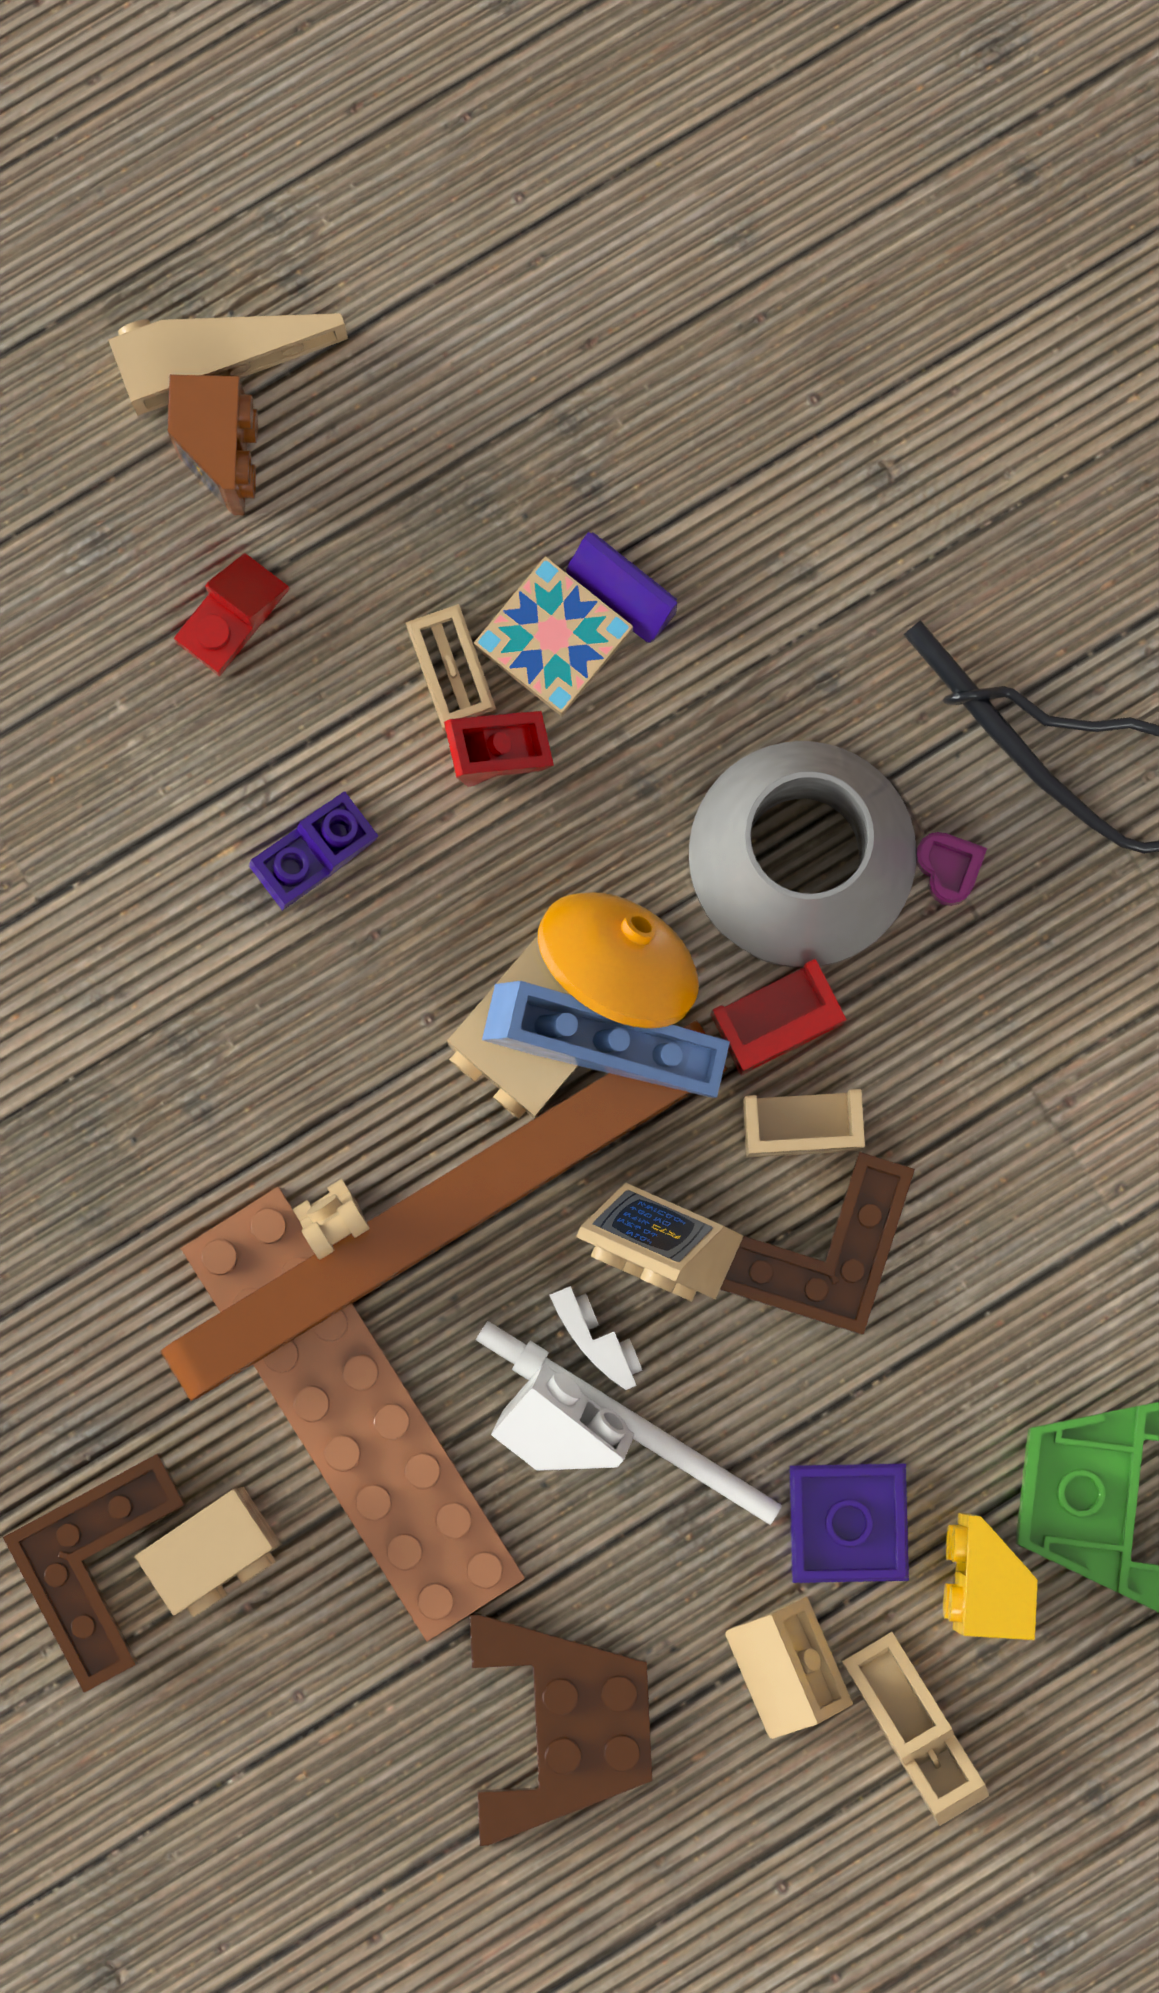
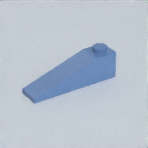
[482,981,730,1098]

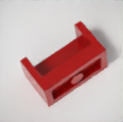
[710,959,847,1076]

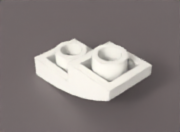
[549,1286,643,1390]

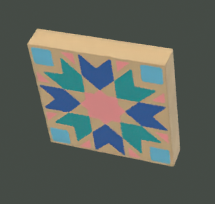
[474,556,633,717]

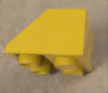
[943,1513,1038,1640]

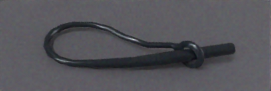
[903,620,1159,854]

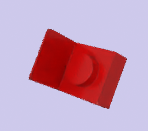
[174,553,290,676]
[444,711,554,787]

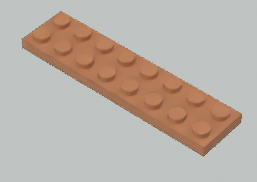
[180,1187,525,1642]

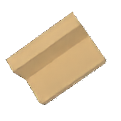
[725,1596,853,1739]

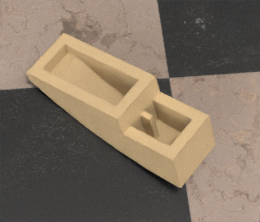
[842,1632,989,1826]

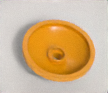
[538,892,699,1028]

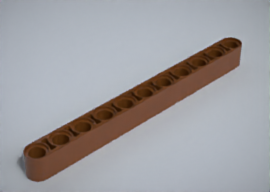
[160,1020,728,1401]

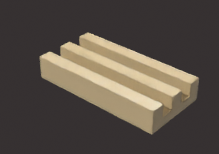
[405,604,497,731]

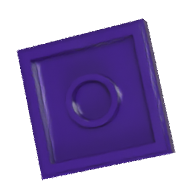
[789,1463,909,1583]

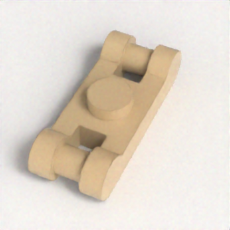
[293,1179,370,1260]

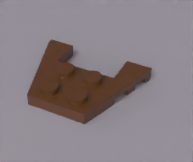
[470,1614,653,1846]

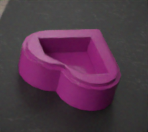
[916,832,987,906]

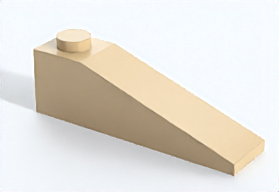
[108,313,348,416]

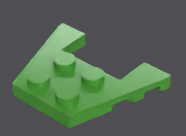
[1015,1402,1159,1612]

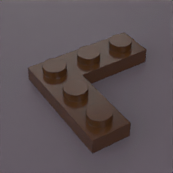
[720,1152,915,1335]
[3,1453,187,1693]

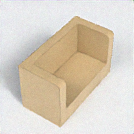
[743,1089,865,1158]

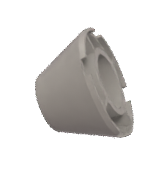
[689,741,917,968]

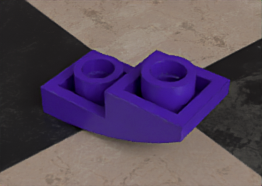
[249,791,378,911]

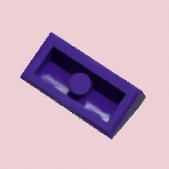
[566,532,678,643]

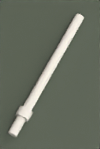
[476,1321,782,1525]

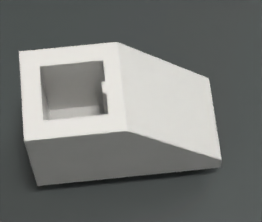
[491,1363,635,1471]

